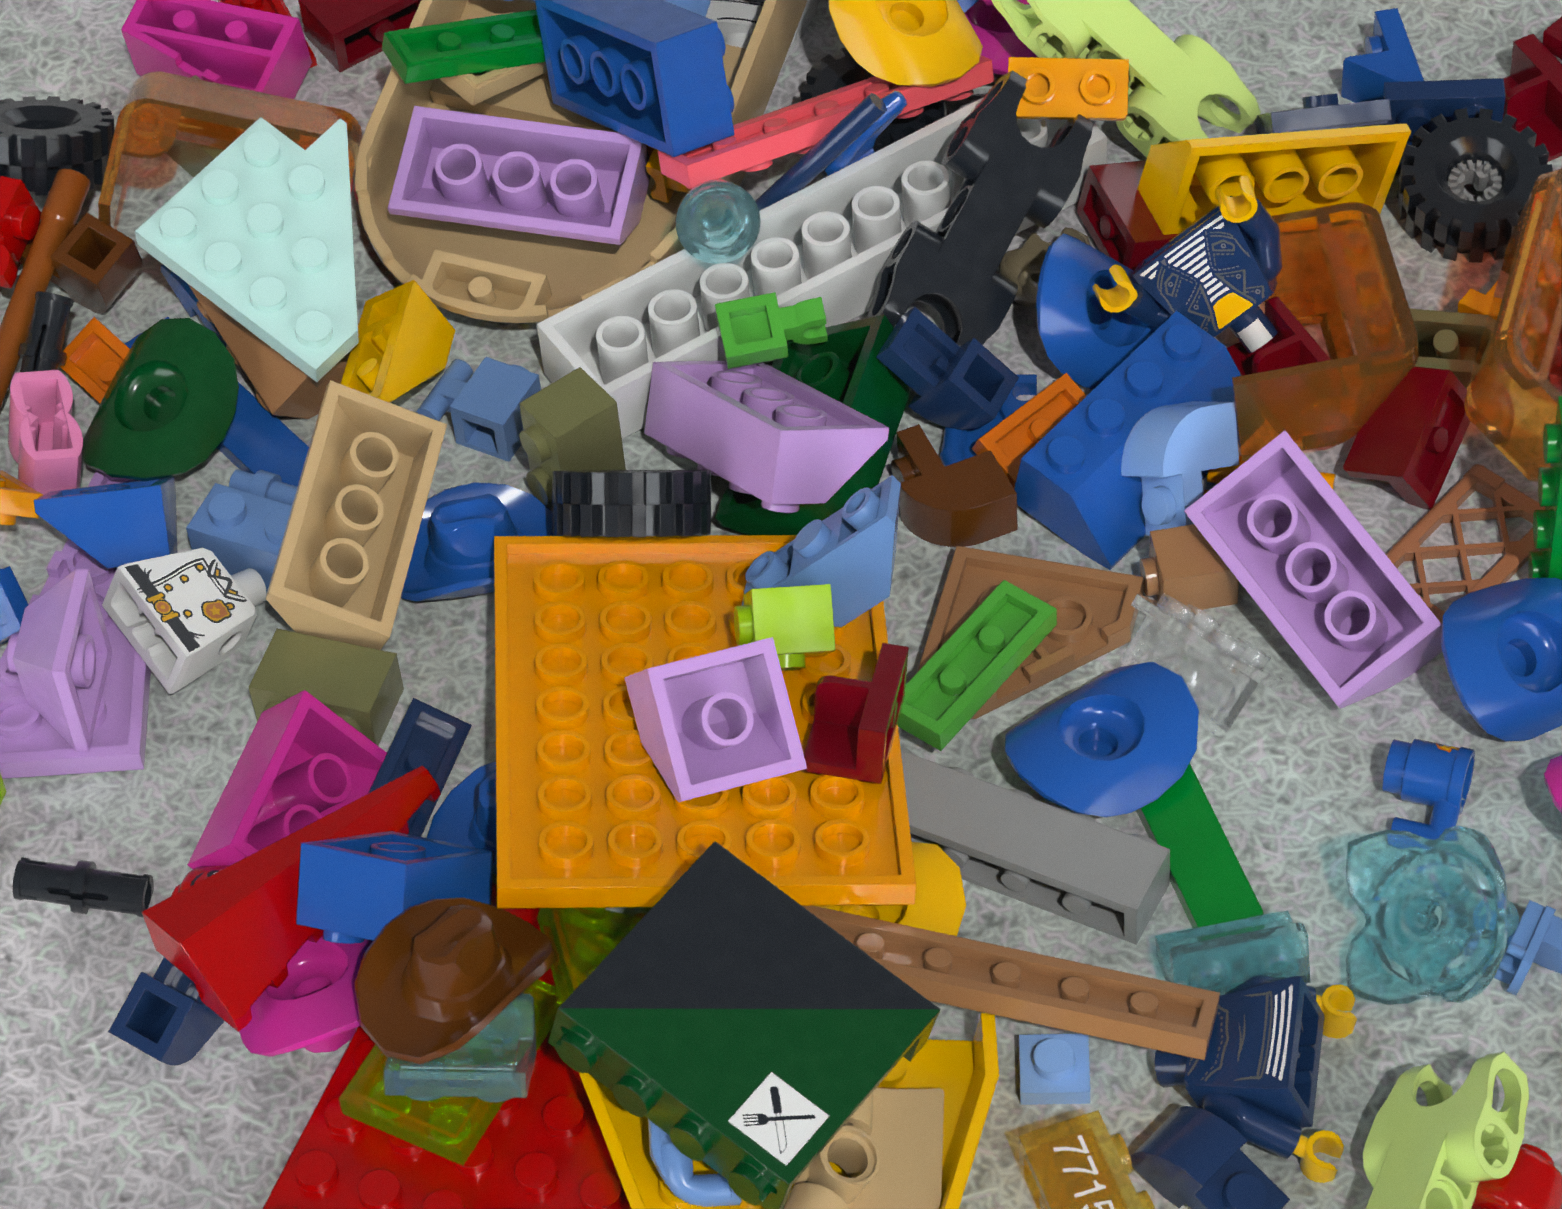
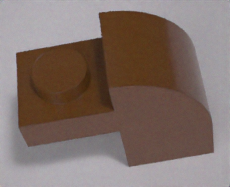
[19,213,143,313]
[891,424,1018,547]

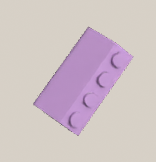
[388,106,651,245]
[644,361,889,513]
[1184,430,1442,709]

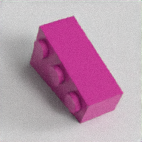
[121,0,312,130]

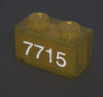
[1019,1110,1155,1209]

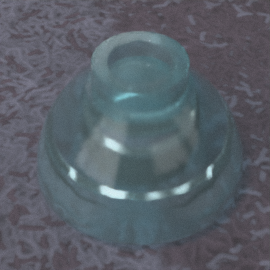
[676,179,761,264]

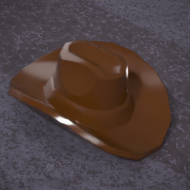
[354,898,558,1065]

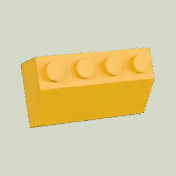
[1138,123,1411,235]

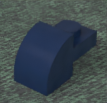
[876,307,1019,429]
[108,957,224,1066]
[1127,1106,1291,1209]

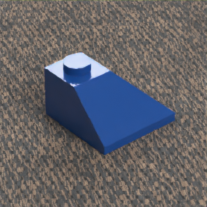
[34,477,177,568]

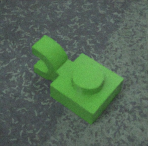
[715,292,828,369]

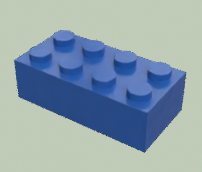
[535,0,735,157]

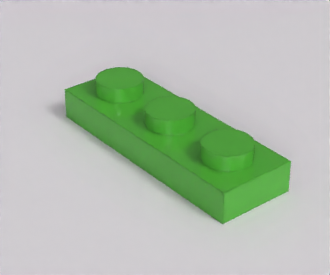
[898,580,1057,751]

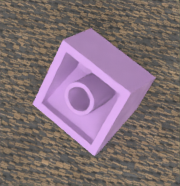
[624,637,807,802]

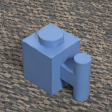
[416,357,541,462]

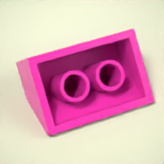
[187,690,387,869]

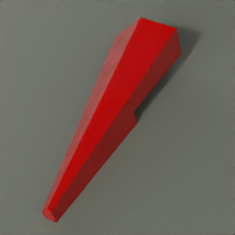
[142,766,441,1032]

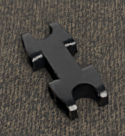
[867,70,1094,347]

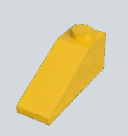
[340,280,456,403]

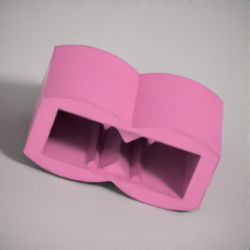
[8,370,83,495]

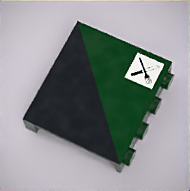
[548,841,941,1209]

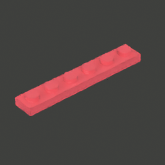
[658,55,995,190]

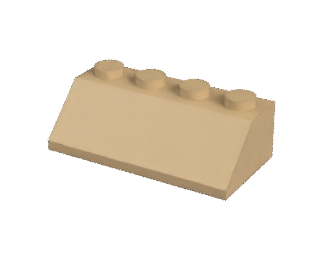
[265,380,447,650]

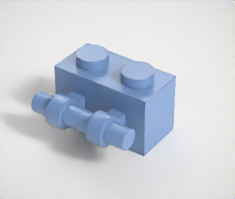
[186,469,297,591]

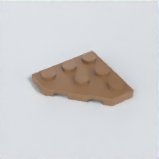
[917,546,1144,719]

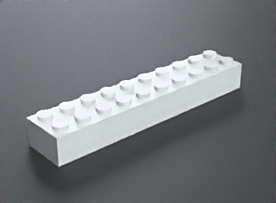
[537,97,1107,439]

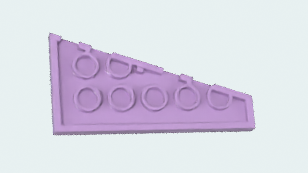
[0,470,151,779]

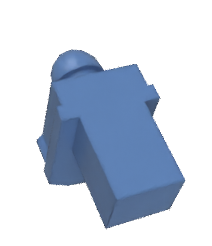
[1478,900,1562,995]

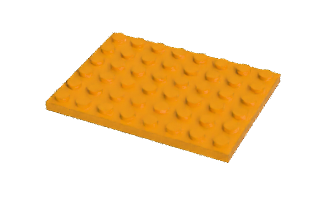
[494,535,916,909]

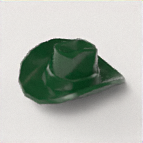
[82,318,239,481]

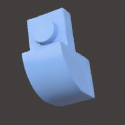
[1121,401,1239,536]

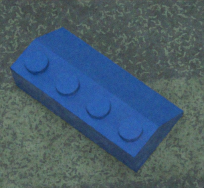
[1014,311,1264,570]

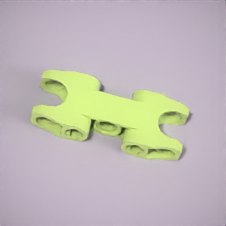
[991,0,1261,158]
[1363,1052,1529,1209]

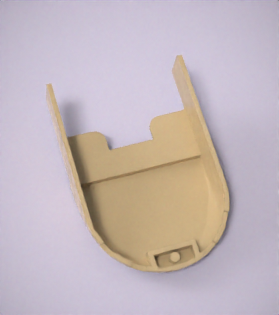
[355,0,808,323]

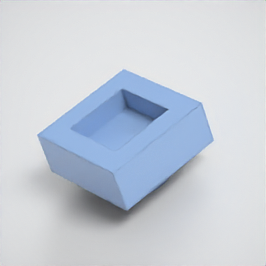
[1019,1034,1090,1105]

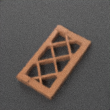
[1386,464,1545,624]

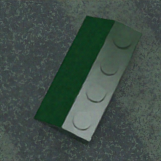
[715,314,912,535]

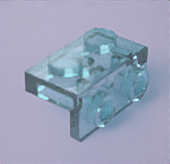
[1155,910,1310,996]
[384,994,536,1102]

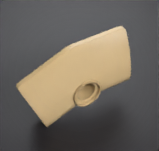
[783,1088,944,1209]

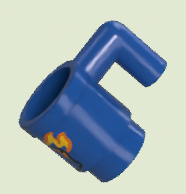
[1382,739,1475,853]

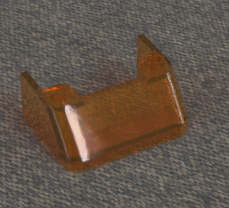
[98,71,362,228]
[1464,168,1562,482]
[1232,202,1419,461]

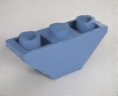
[742,475,901,627]

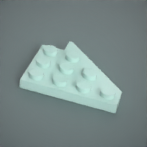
[135,117,359,382]

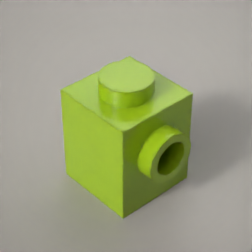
[734,584,836,671]

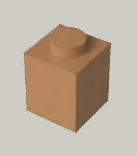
[1139,524,1239,616]

